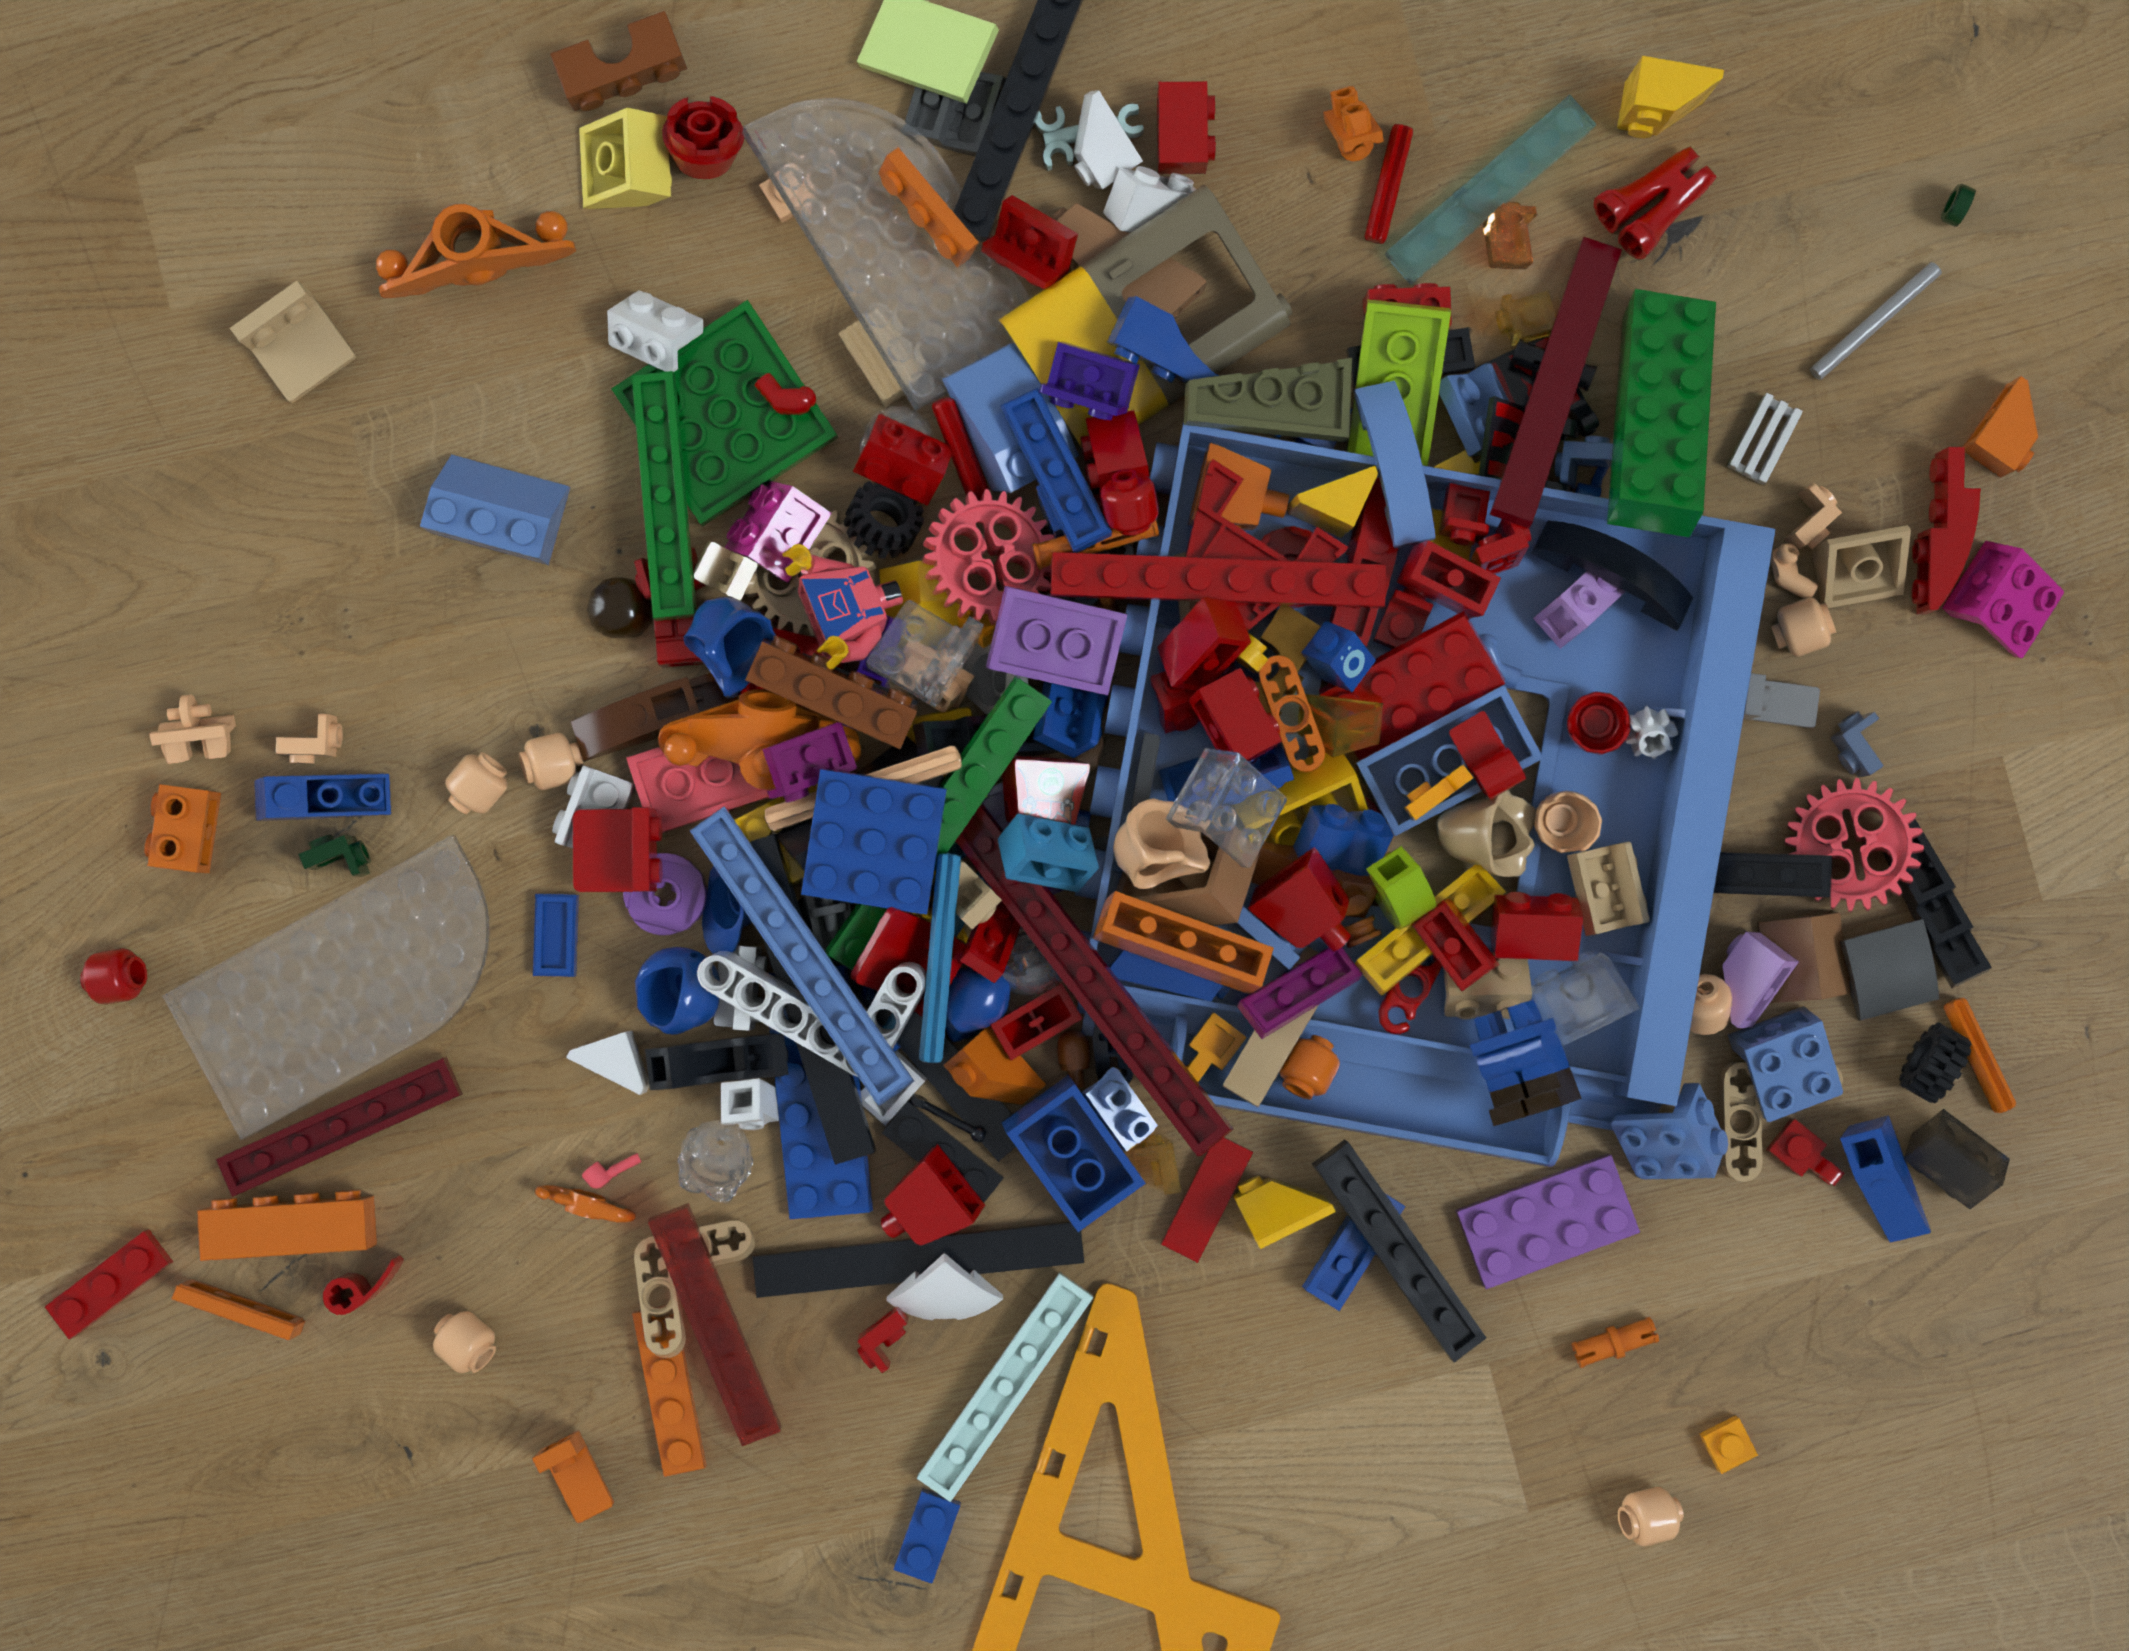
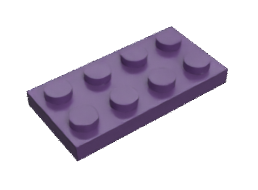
[1455,1154,1640,1289]

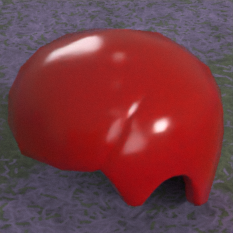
[1567,691,1631,755]

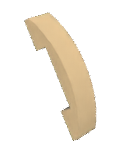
[1222,946,1319,1108]

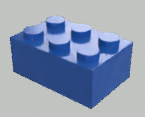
[1002,1075,1146,1232]

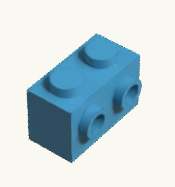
[997,814,1099,892]

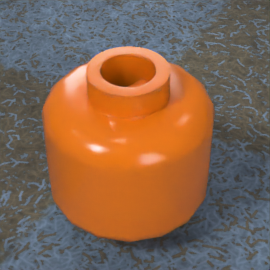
[1279,1035,1340,1100]

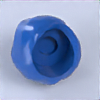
[635,947,721,1035]

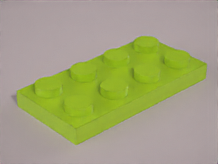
[1346,299,1451,466]

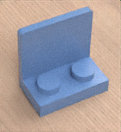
[1728,1006,1843,1122]

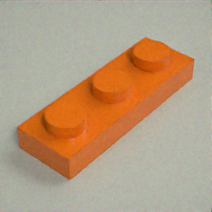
[878,147,979,268]

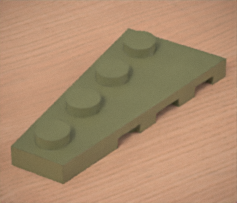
[1184,358,1352,442]

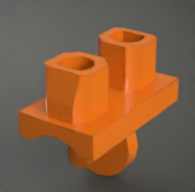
[1323,86,1384,161]

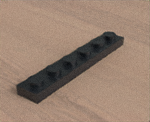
[1312,1139,1487,1363]

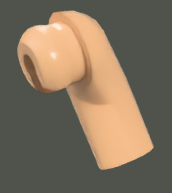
[1770,543,1818,599]

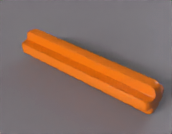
[1944,997,2016,1113]

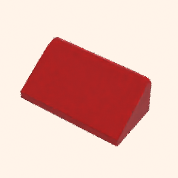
[1412,899,1500,991]

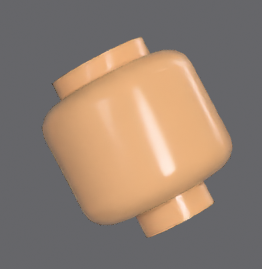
[1771,597,1837,657]
[519,732,583,790]
[445,752,508,814]
[1690,974,1732,1035]
[433,1311,496,1374]
[1618,1487,1684,1546]

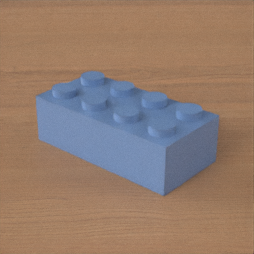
[1354,685,1544,837]

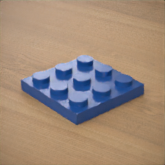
[801,768,947,915]

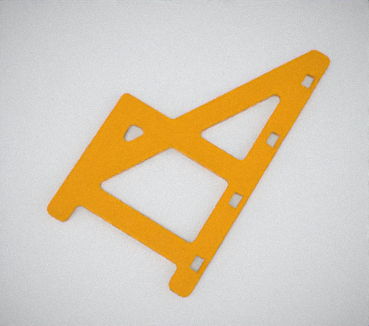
[971,1283,1280,1651]

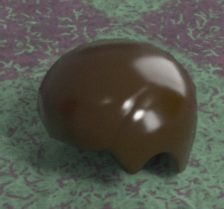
[587,577,653,638]

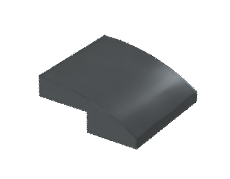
[902,72,1006,157]
[1840,919,1939,1021]

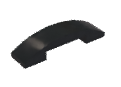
[1531,520,1693,631]

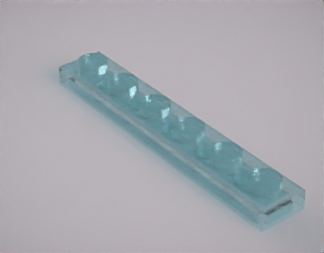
[1385,94,1597,285]

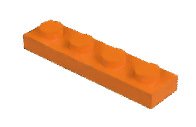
[632,1305,707,1477]

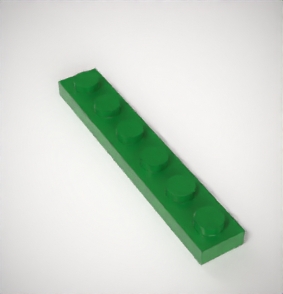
[632,371,697,621]

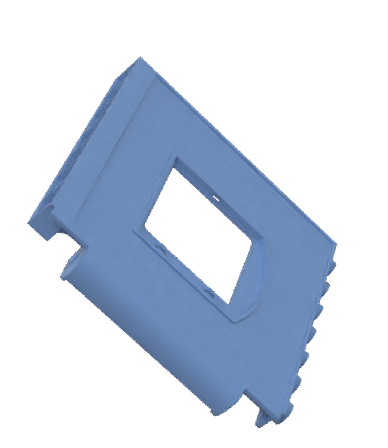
[1075,423,1776,1167]

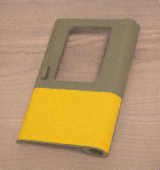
[998,185,1293,455]

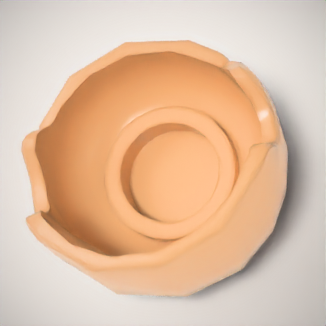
[1534,790,1602,853]

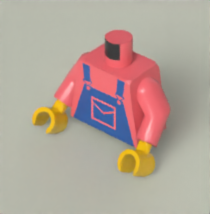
[782,544,903,669]

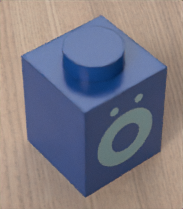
[1301,620,1376,693]

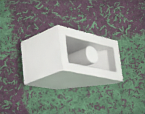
[1073,90,1143,189]

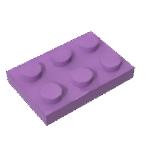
[986,586,1128,695]

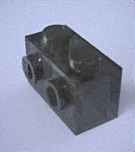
[1904,1109,2010,1210]

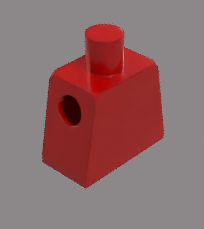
[1248,847,1351,952]
[881,1144,986,1246]

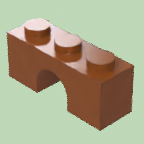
[550,11,688,111]

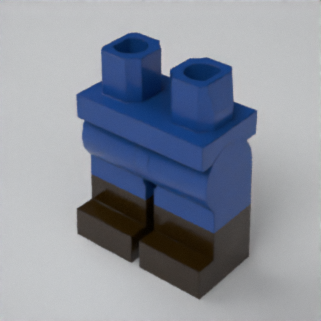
[1470,999,1582,1126]

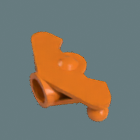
[376,204,576,298]
[658,689,861,790]

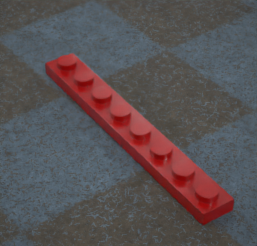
[1050,552,1386,608]

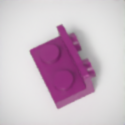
[762,722,857,803]

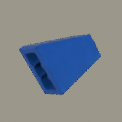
[1109,950,1231,1002]

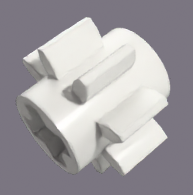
[1626,706,1678,759]

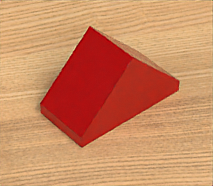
[990,983,1083,1061]

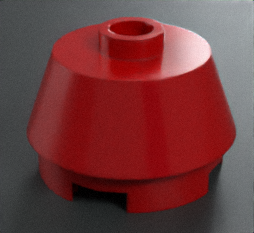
[662,96,745,179]

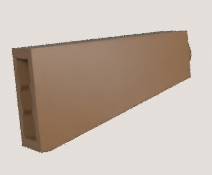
[1051,203,1207,318]

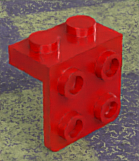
[573,807,663,892]
[851,907,966,1017]

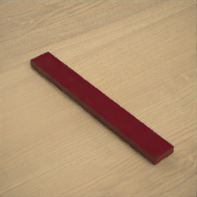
[1490,237,1622,529]

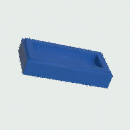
[533,894,579,977]

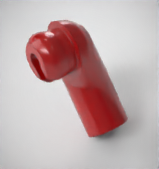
[754,373,816,415]

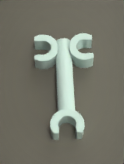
[1035,103,1144,171]

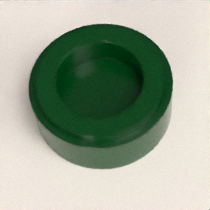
[1941,183,1976,227]

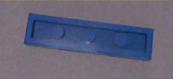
[1000,388,1112,553]

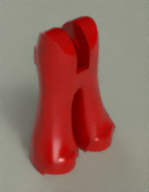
[1594,146,1717,260]

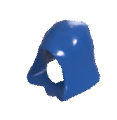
[683,597,777,699]
[945,963,1011,1042]

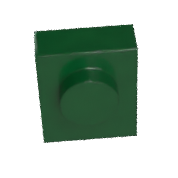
[298,834,371,877]

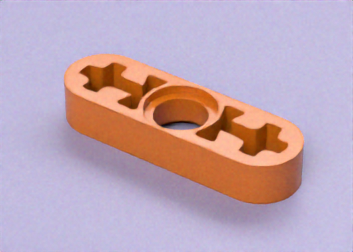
[1259,655,1325,773]

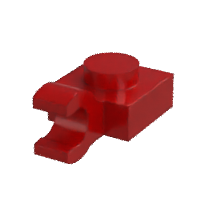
[1766,1118,1845,1186]

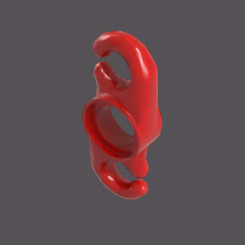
[1378,954,1442,1034]

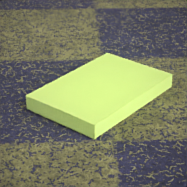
[857,0,999,104]

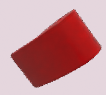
[1449,711,1526,800]
[323,1255,404,1315]

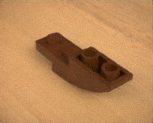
[571,673,738,762]

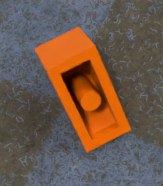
[1963,376,2038,478]
[943,1026,1046,1105]

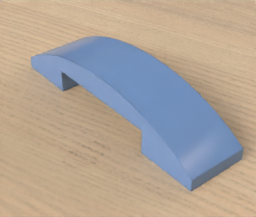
[1354,381,1436,549]

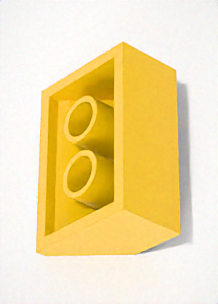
[1228,744,1368,846]

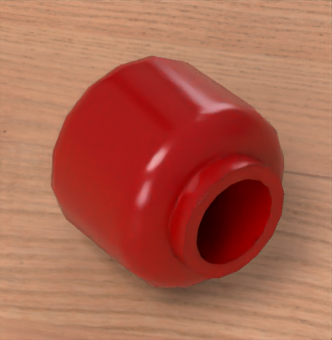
[1100,469,1159,536]
[80,948,147,1005]

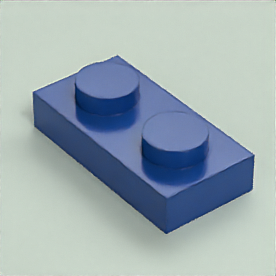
[893,1488,961,1584]

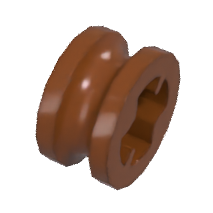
[1345,915,1382,948]

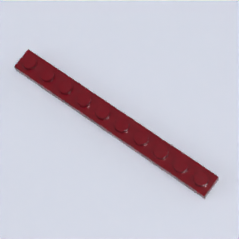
[956,803,1234,1156]

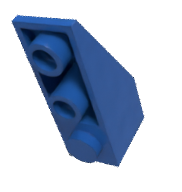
[254,774,391,821]
[1840,1115,1931,1243]

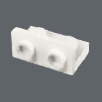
[552,765,635,848]

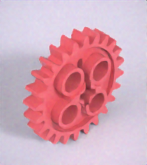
[922,489,1055,625]
[1785,778,1924,912]

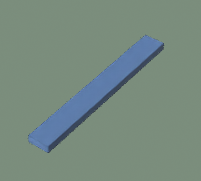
[690,807,914,1106]

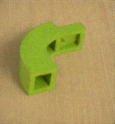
[1366,846,1436,930]

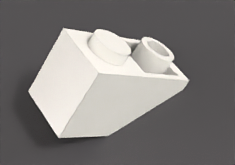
[1103,166,1196,232]

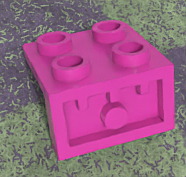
[725,481,832,583]
[1942,540,2064,658]

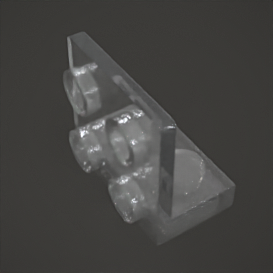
[866,600,984,708]
[1165,748,1287,868]

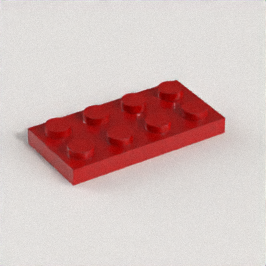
[1319,611,1505,761]

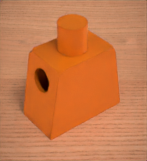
[1187,443,1289,531]

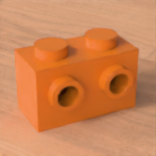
[145,784,221,873]

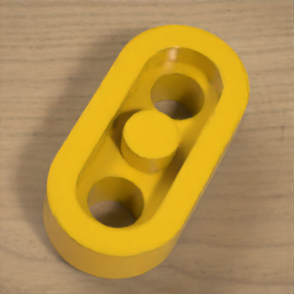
[1235,633,1268,674]

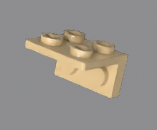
[229,281,356,403]

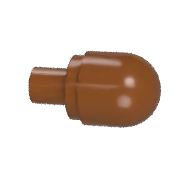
[1057,1030,1091,1088]

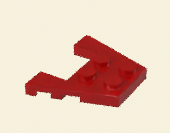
[1185,459,1348,631]

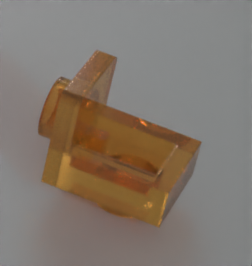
[1483,202,1537,270]

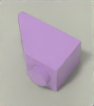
[1722,932,1799,1028]

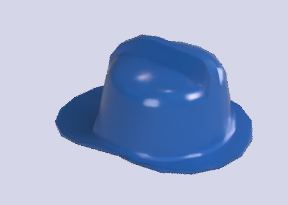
[702,866,752,954]

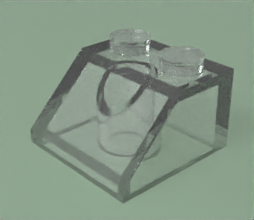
[1531,951,1640,1046]

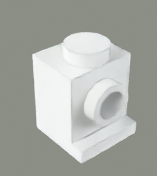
[721,1078,779,1130]

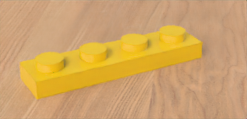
[1355,864,1506,996]

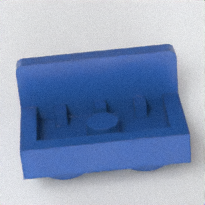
[1033,681,1108,758]

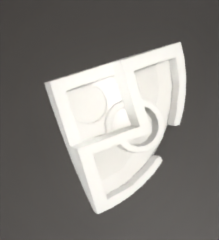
[887,1253,1003,1320]

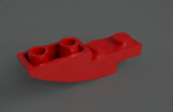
[1911,447,1981,615]
[1329,477,1398,647]

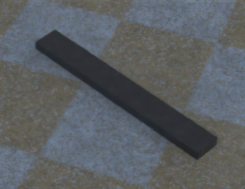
[750,834,876,1165]
[798,895,1016,1162]
[752,1221,1084,1298]

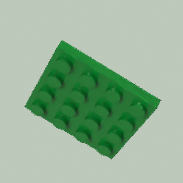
[611,300,838,527]

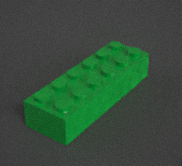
[1607,289,1716,538]

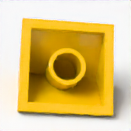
[1287,466,1378,538]

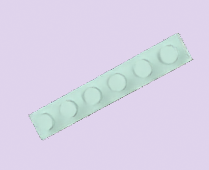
[917,1272,1094,1502]

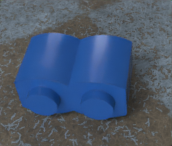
[1293,804,1394,876]

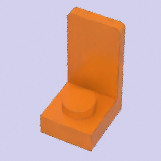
[532,1430,614,1523]

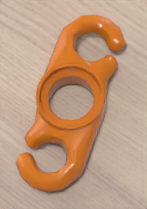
[535,1185,636,1223]

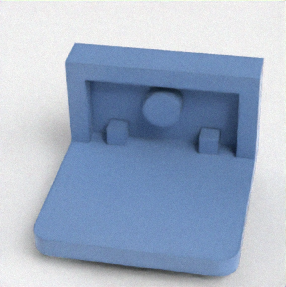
[1611,1083,1728,1180]

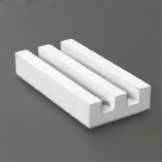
[1726,393,1803,485]

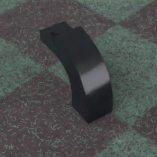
[645,1033,789,1090]

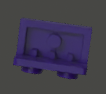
[1039,341,1140,420]

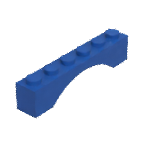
[1107,296,1353,449]

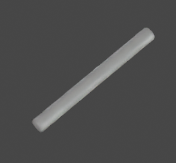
[1809,262,1942,380]

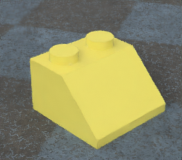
[579,108,672,209]

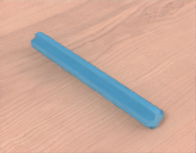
[919,853,961,1063]

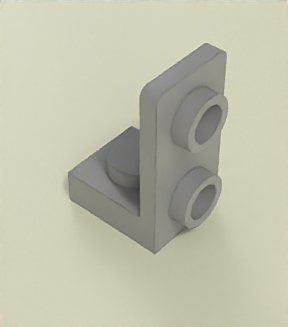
[1743,673,1820,728]

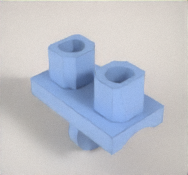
[1081,1067,1158,1152]

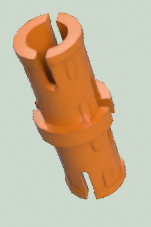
[1571,1317,1659,1368]

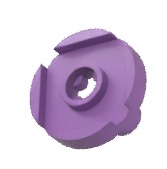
[623,853,707,935]

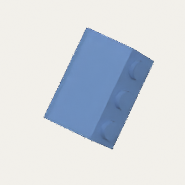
[420,454,570,565]

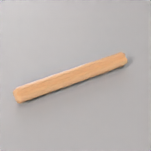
[765,745,962,831]

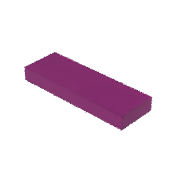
[1237,947,1363,1039]

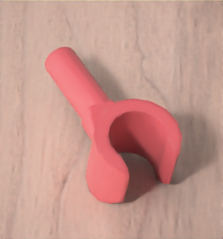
[582,1153,641,1189]

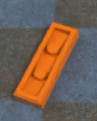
[172,1279,305,1340]

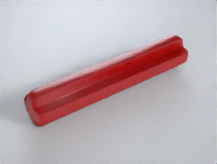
[1364,124,1414,244]
[932,397,993,501]

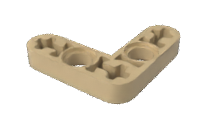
[1719,1061,1843,1182]
[634,1221,755,1358]

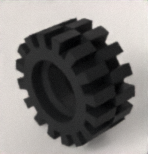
[844,481,924,559]
[1899,1022,1972,1103]

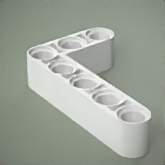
[697,951,927,1077]

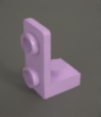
[1533,571,1626,649]

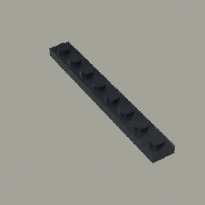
[954,0,1083,242]

